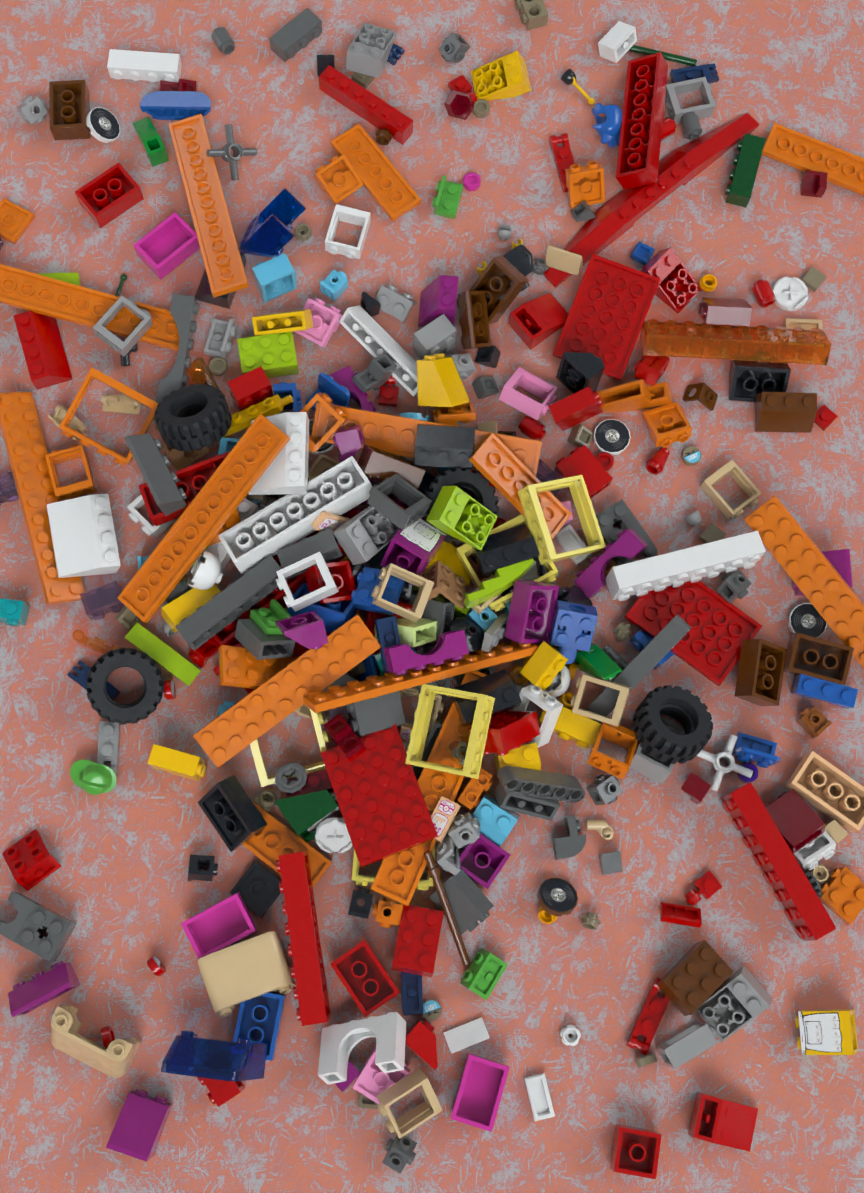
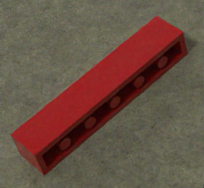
[318,65,413,145]

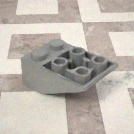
[346,23,397,78]
[333,506,401,565]
[696,966,772,1042]

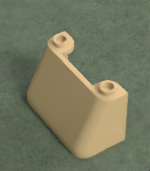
[197,931,296,1017]
[51,1004,142,1078]

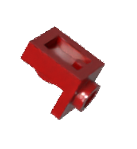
[189,637,220,668]

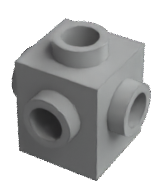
[17,95,48,124]
[449,353,476,381]
[448,812,481,849]

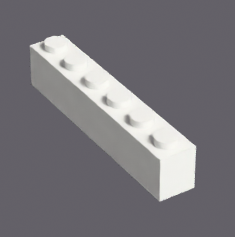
[339,305,418,397]

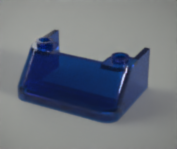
[237,188,306,257]
[161,1031,268,1081]

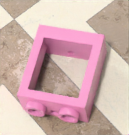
[499,367,557,421]

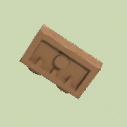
[421,560,465,609]

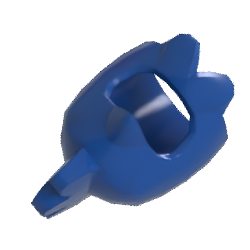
[592,103,623,148]

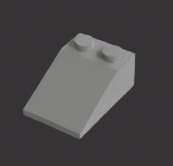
[630,716,685,784]

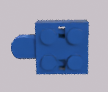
[549,600,598,664]

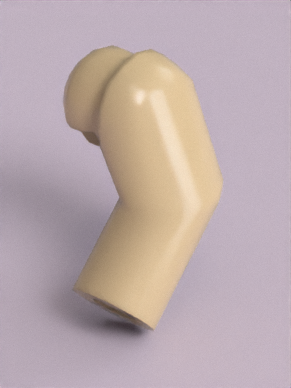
[586,820,614,840]

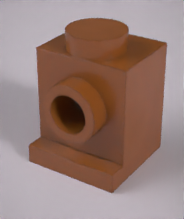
[796,706,832,738]

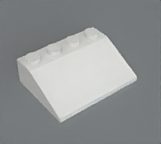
[249,412,309,495]
[46,494,121,578]

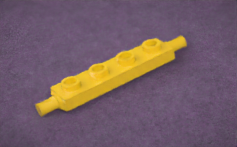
[222,394,294,437]

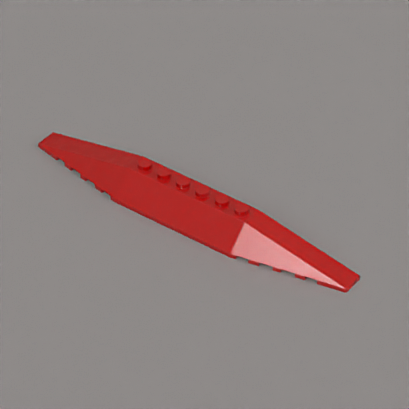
[543,113,760,288]

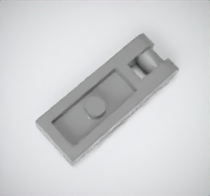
[481,613,509,652]
[97,721,120,776]

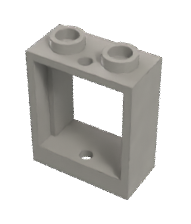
[665,77,716,124]
[93,296,152,357]
[656,1022,718,1069]

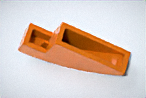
[597,379,673,412]

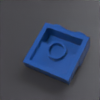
[351,567,404,616]

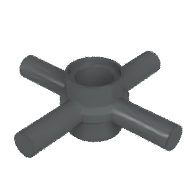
[206,124,257,181]

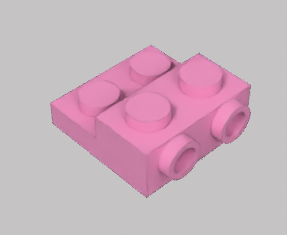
[293,298,342,348]
[352,1047,410,1108]

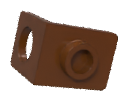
[683,383,718,411]

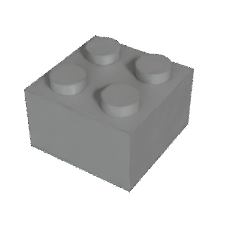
[413,314,457,359]

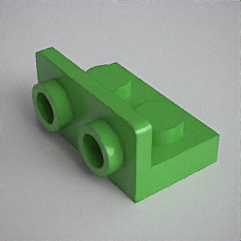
[432,175,463,219]
[250,599,291,635]
[460,948,508,1001]

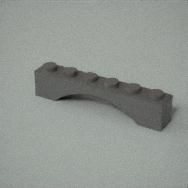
[156,294,200,404]

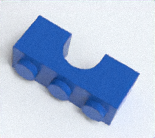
[791,674,858,709]

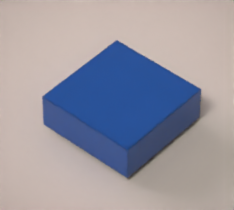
[630,241,655,266]

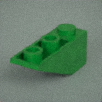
[132,117,169,167]
[575,643,622,680]

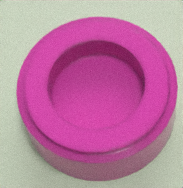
[463,172,481,191]

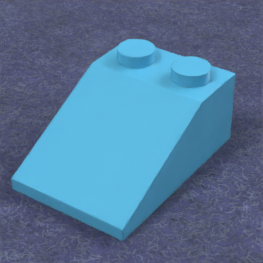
[454,793,520,850]

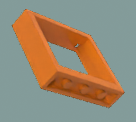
[59,367,158,466]

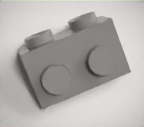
[375,283,417,322]
[204,318,237,359]
[436,831,461,875]

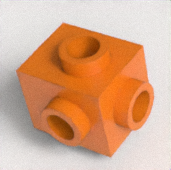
[372,897,403,929]

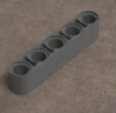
[497,766,585,803]

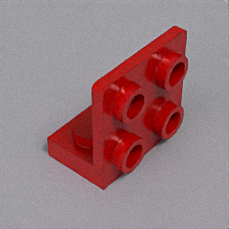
[2,829,61,891]

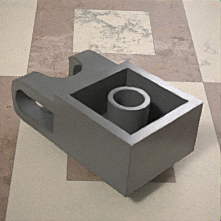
[596,499,658,566]
[0,891,77,961]

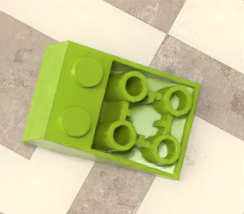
[426,486,498,550]

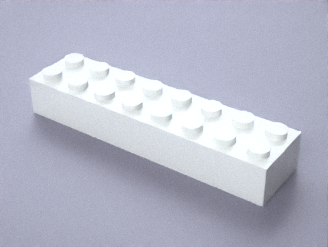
[218,456,372,574]
[605,531,766,601]

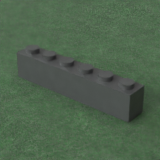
[176,555,289,651]

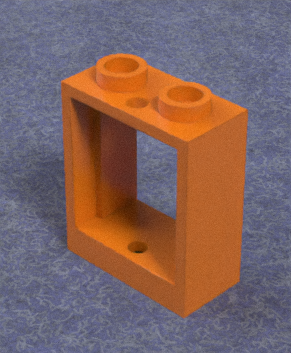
[300,392,347,453]
[45,445,97,501]
[586,722,638,779]

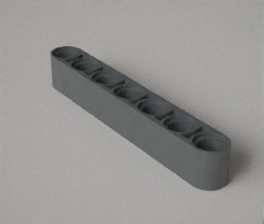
[585,614,692,723]

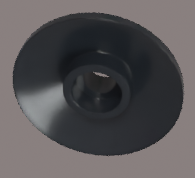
[450,616,484,652]

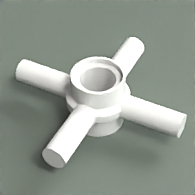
[696,734,753,792]

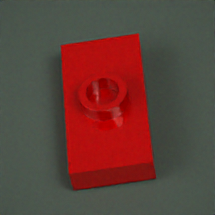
[659,902,702,928]

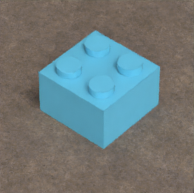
[252,253,297,303]

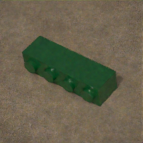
[725,133,765,208]

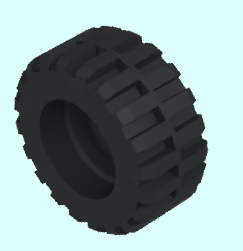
[155,383,232,452]
[424,467,499,544]
[86,647,164,725]
[633,685,713,764]

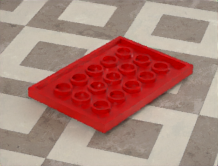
[553,254,661,381]
[624,581,762,686]
[321,724,438,867]

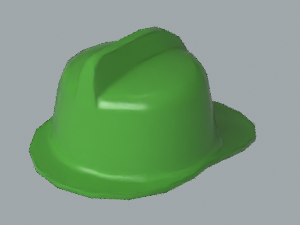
[70,759,117,795]

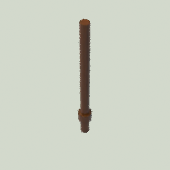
[423,851,471,966]

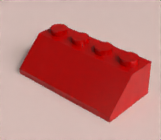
[13,310,73,390]

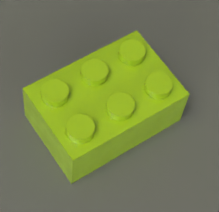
[237,331,299,378]

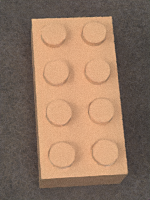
[785,751,864,833]

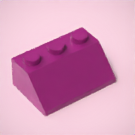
[505,580,559,643]
[8,961,80,1017]

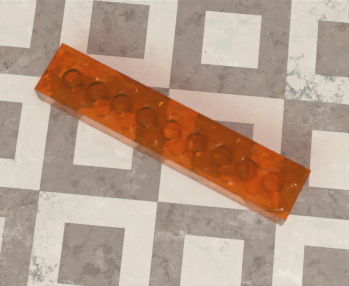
[640,319,832,365]

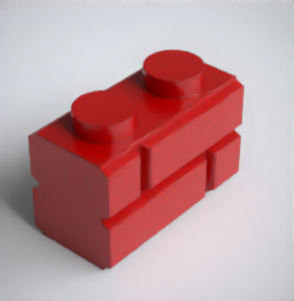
[634,350,670,386]

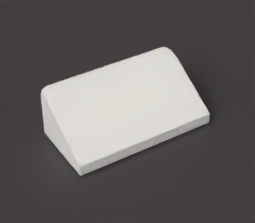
[443,1017,490,1054]

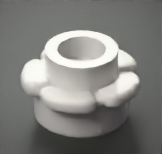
[560,1025,581,1046]

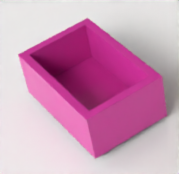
[133,212,200,280]
[181,892,257,959]
[450,1053,510,1132]

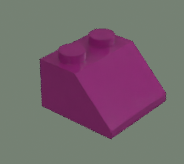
[275,610,328,649]
[459,834,510,889]

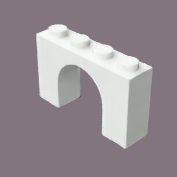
[318,1012,406,1085]

